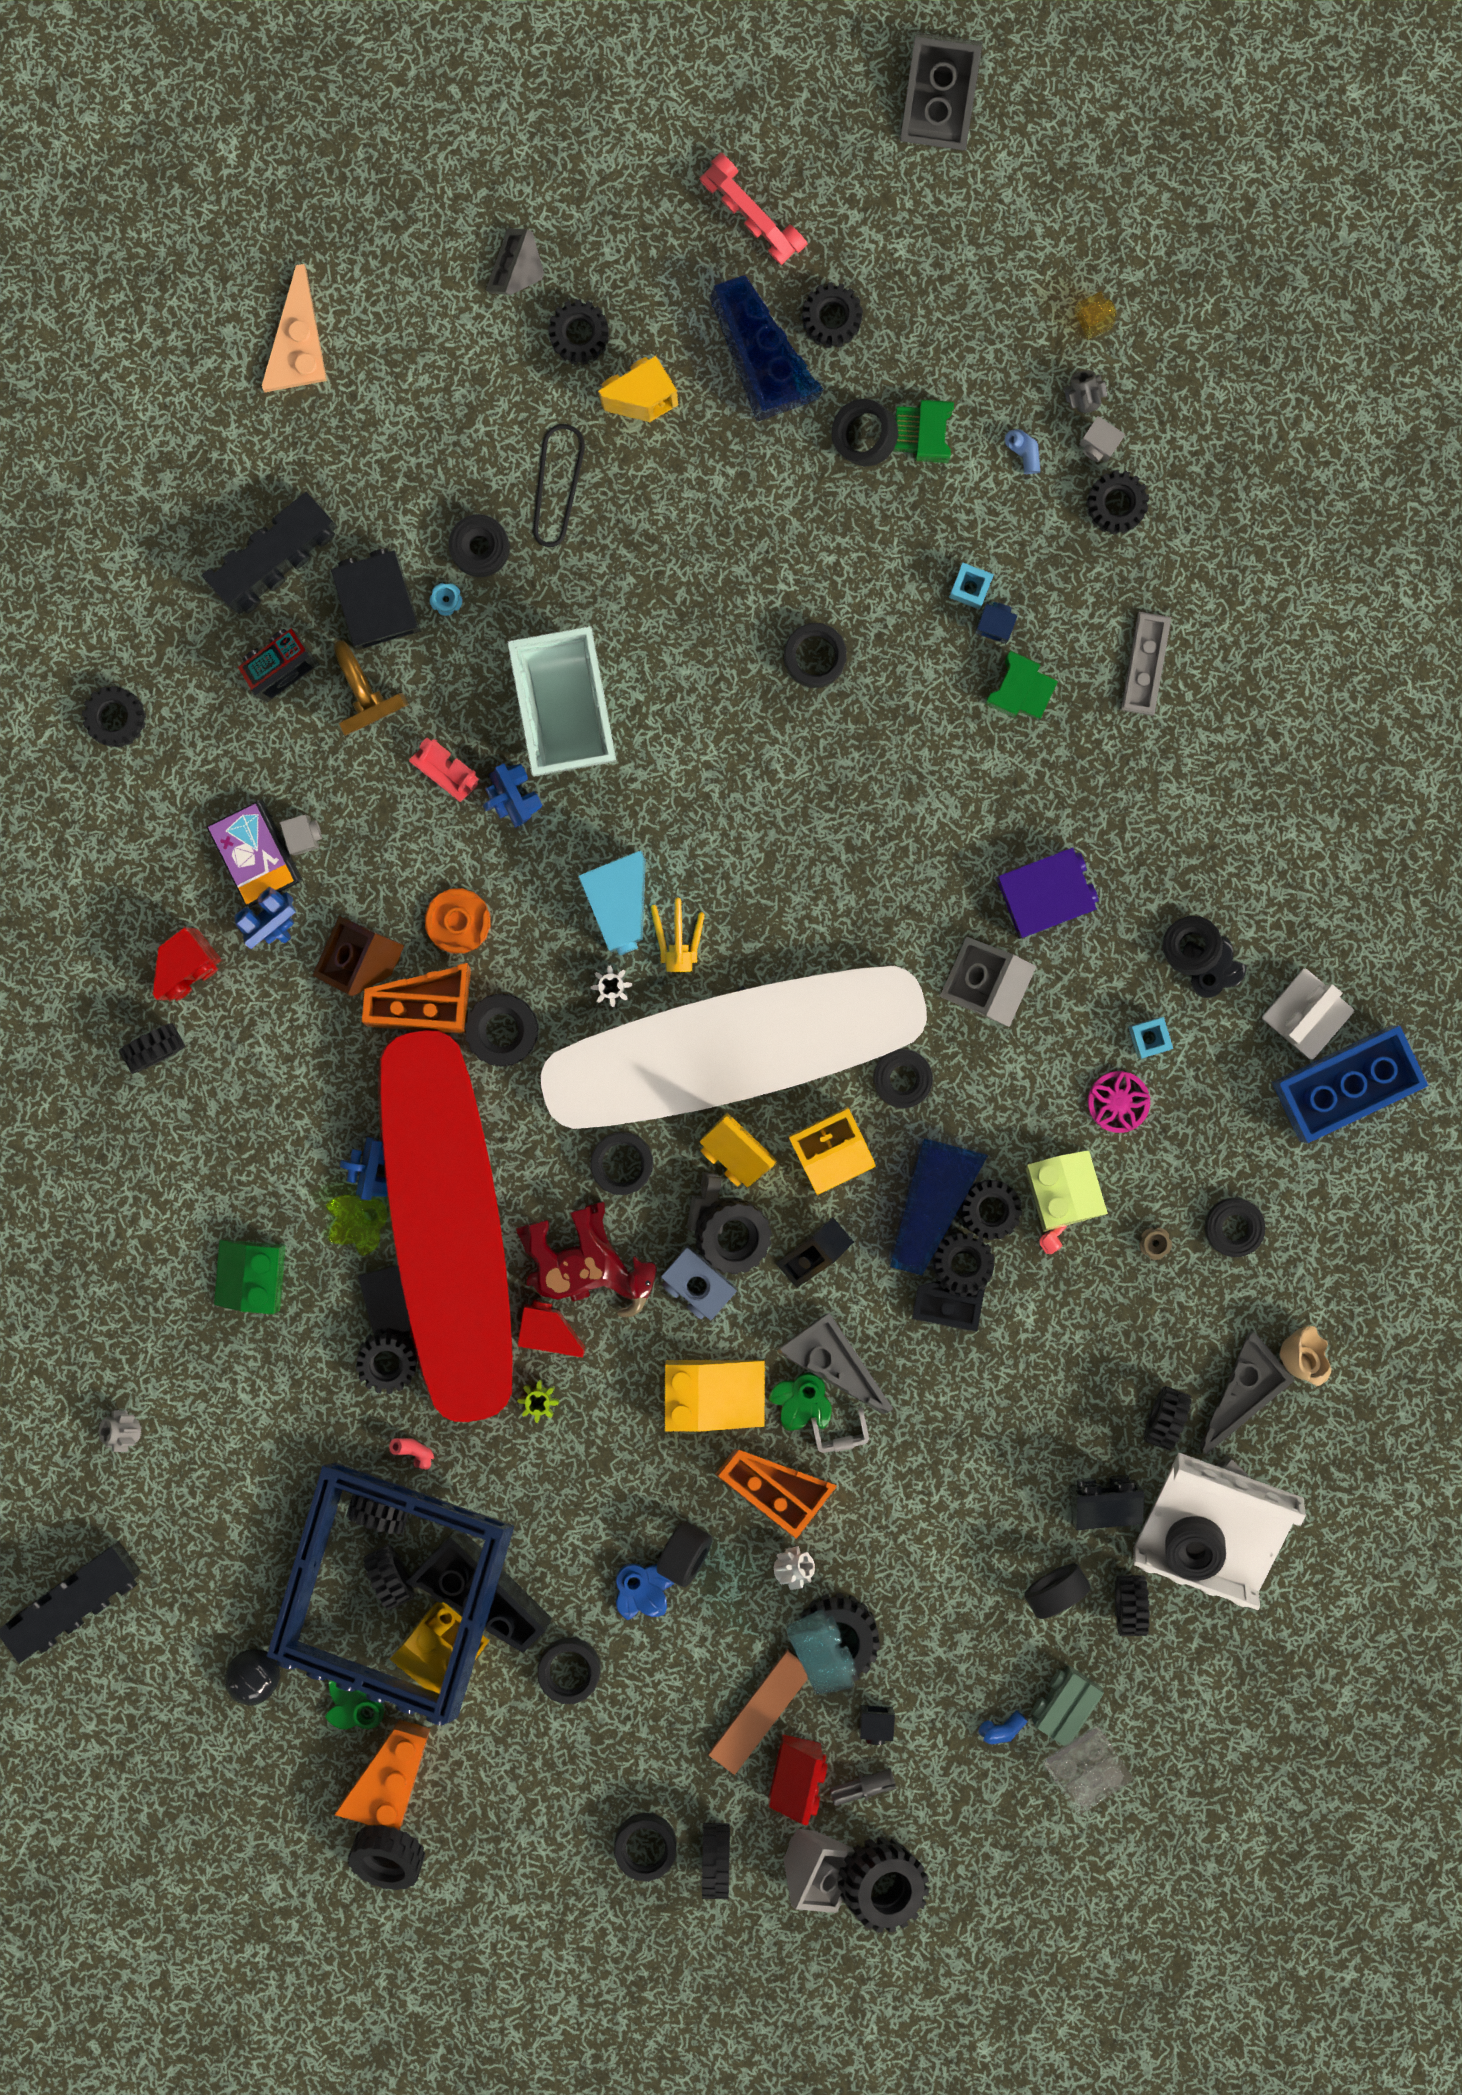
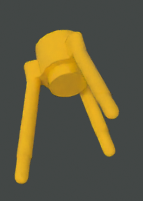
[651,897,704,972]

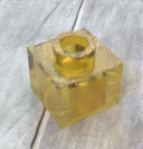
[1073,291,1117,340]

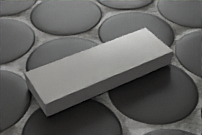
[1121,612,1172,716]

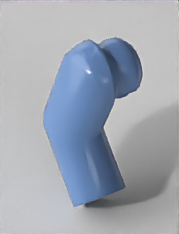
[1004,429,1041,474]

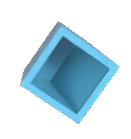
[579,851,646,955]

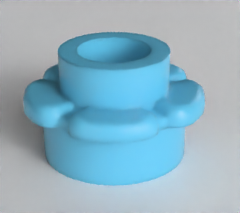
[430,583,462,616]

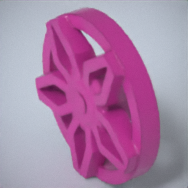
[1088,1071,1150,1133]

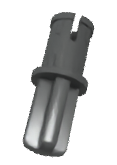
[830,1768,897,1806]

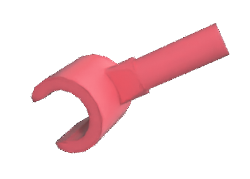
[1039,1226,1067,1254]

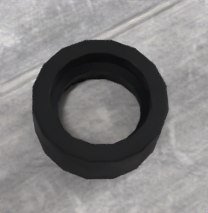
[831,398,898,467]
[784,623,847,688]
[590,1132,653,1195]
[1024,1563,1090,1619]
[538,1637,600,1704]
[614,1812,677,1882]

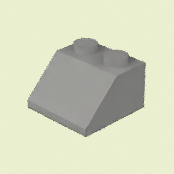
[940,937,1036,1027]

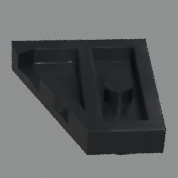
[911,1271,985,1332]

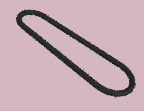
[533,424,585,547]

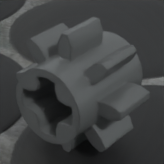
[1064,370,1108,413]

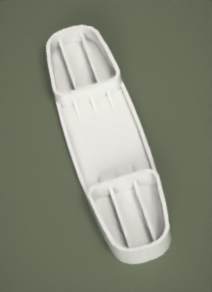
[541,966,927,1129]

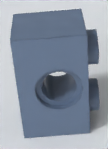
[661,1245,737,1321]

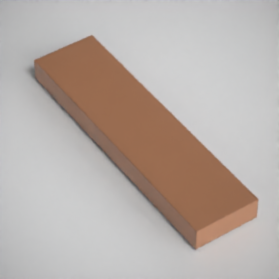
[709,1648,812,1775]

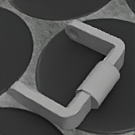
[811,1407,869,1453]

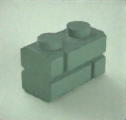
[1031,1665,1104,1748]

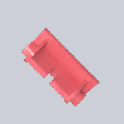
[409,737,479,802]

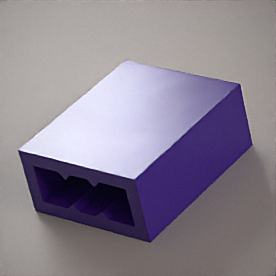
[996,847,1099,939]

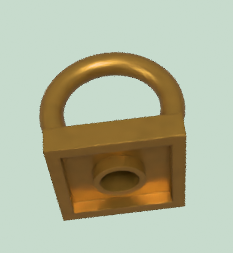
[334,641,409,735]

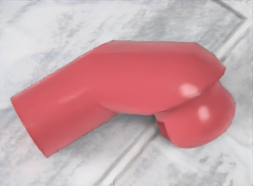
[389,1438,434,1470]

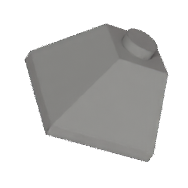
[783,1829,855,1913]

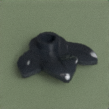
[1182,936,1247,998]

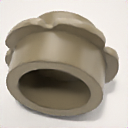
[1139,1228,1172,1260]

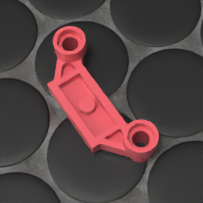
[699,152,808,265]

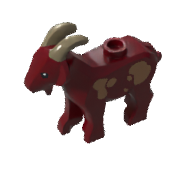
[516,1201,657,1318]

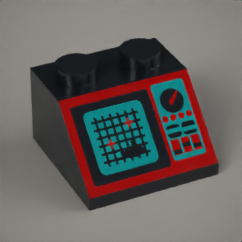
[238,628,320,703]

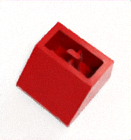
[153,927,222,1001]
[768,1734,827,1826]

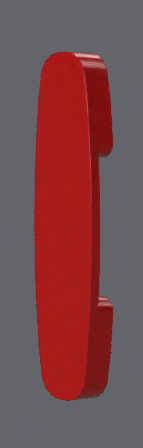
[378,1030,513,1422]

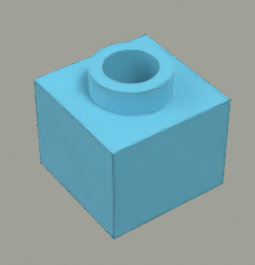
[949,563,994,609]
[1128,1017,1173,1059]

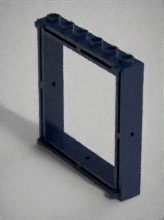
[267,1463,514,1725]

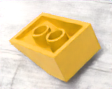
[700,1113,776,1188]
[665,1360,765,1432]

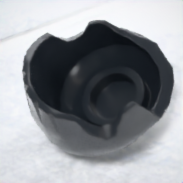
[224,1649,280,1706]

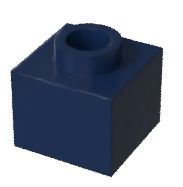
[975,602,1018,644]

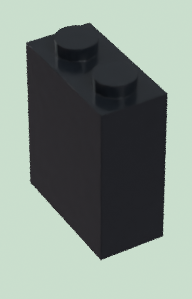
[331,548,421,650]

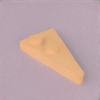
[262,264,327,392]

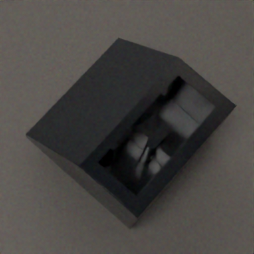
[1069,1475,1144,1530]

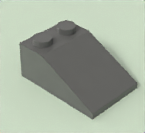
[900,32,983,151]

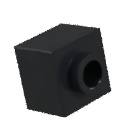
[859,1705,895,1745]

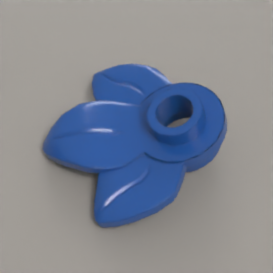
[616,1563,674,1620]

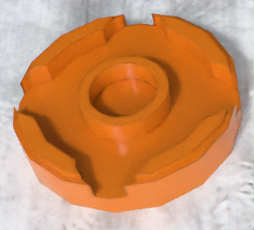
[425,888,491,954]

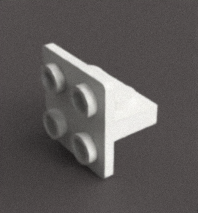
[1262,969,1354,1059]

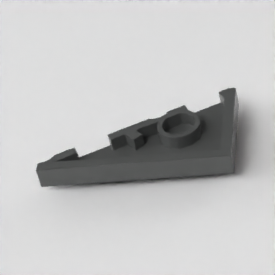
[776,1313,893,1414]
[1199,1330,1295,1455]

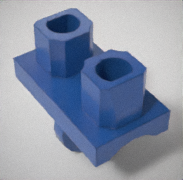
[482,764,542,828]
[234,887,296,949]
[340,1136,388,1200]

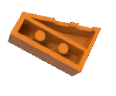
[362,963,471,1034]
[715,1449,837,1539]
[335,1719,431,1830]

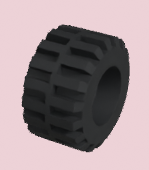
[796,1593,880,1685]
[838,1837,929,1933]

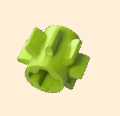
[517,1380,560,1423]

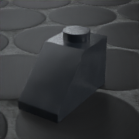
[776,1217,854,1288]

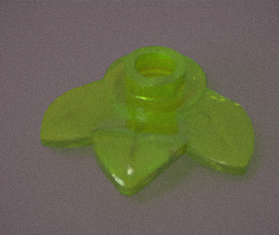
[326,1194,388,1256]

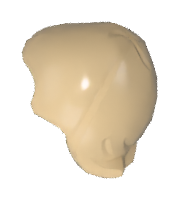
[1280,1326,1331,1386]

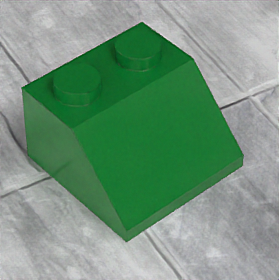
[214,1239,286,1314]

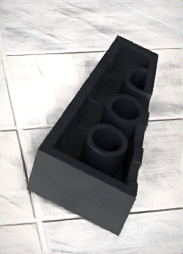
[201,492,337,615]
[406,1530,552,1653]
[0,1541,142,1664]

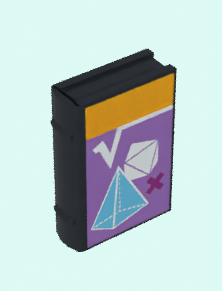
[206,800,303,907]

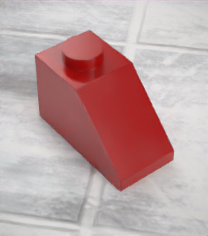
[517,1300,586,1358]

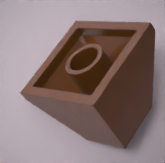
[312,916,405,996]

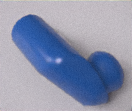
[978,1710,1028,1745]

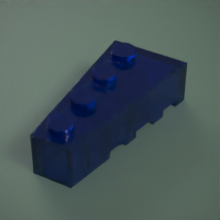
[709,275,824,422]
[888,1136,988,1275]

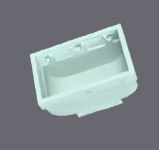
[508,626,616,777]

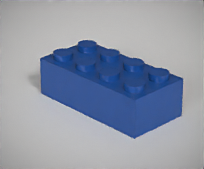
[1271,1025,1429,1143]

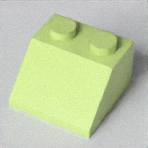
[1025,1150,1108,1232]

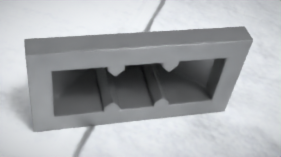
[486,228,544,295]

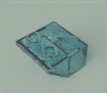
[787,1609,857,1694]

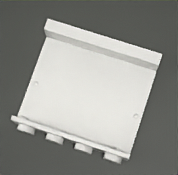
[1133,1452,1306,1610]

